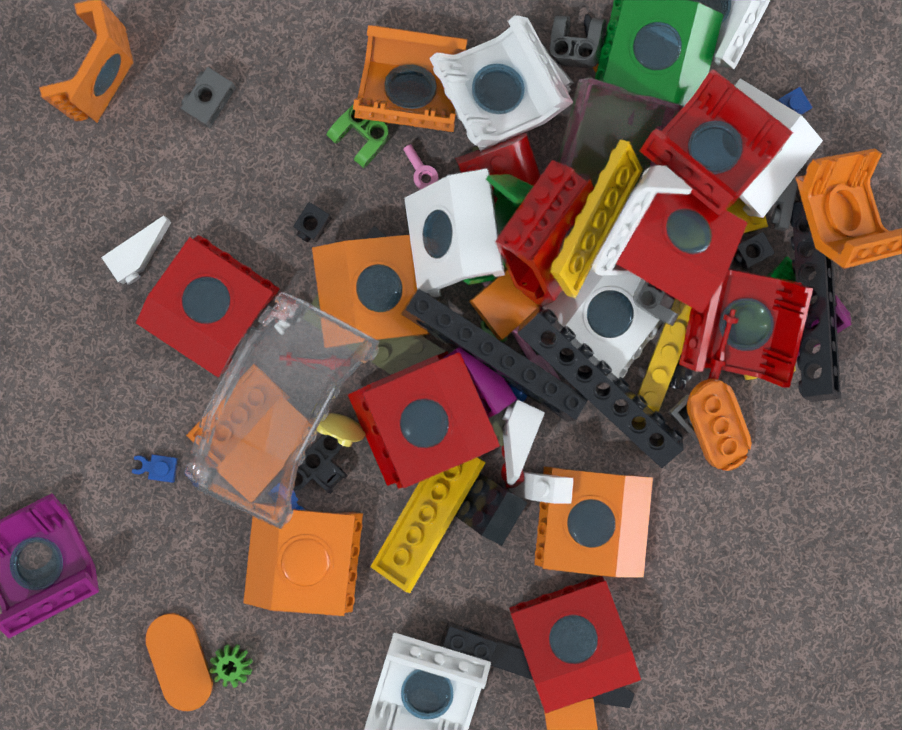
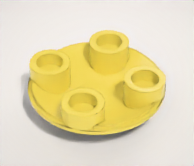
[316,413,366,447]

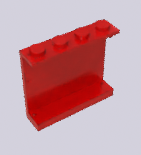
[495,160,575,298]

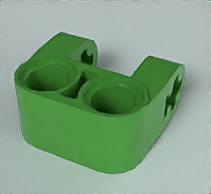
[326,105,389,168]

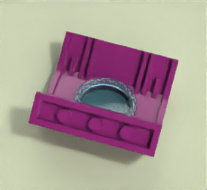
[0,493,99,638]

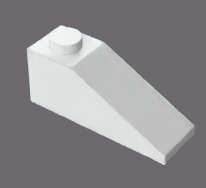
[101,216,171,285]
[502,400,545,485]
[509,471,573,504]

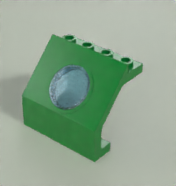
[593,0,724,111]

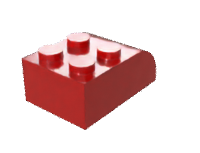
[455,132,541,204]

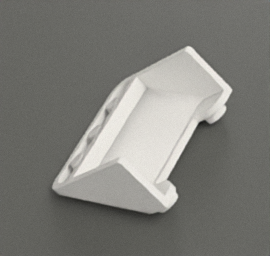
[592,165,692,275]

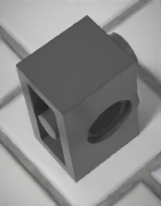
[181,67,236,129]

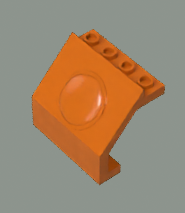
[795,148,902,269]
[243,503,363,616]

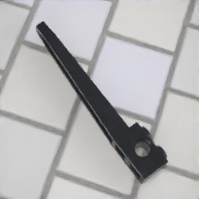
[440,621,635,708]

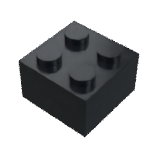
[455,473,528,546]

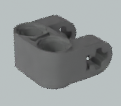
[550,15,607,68]
[633,279,679,326]

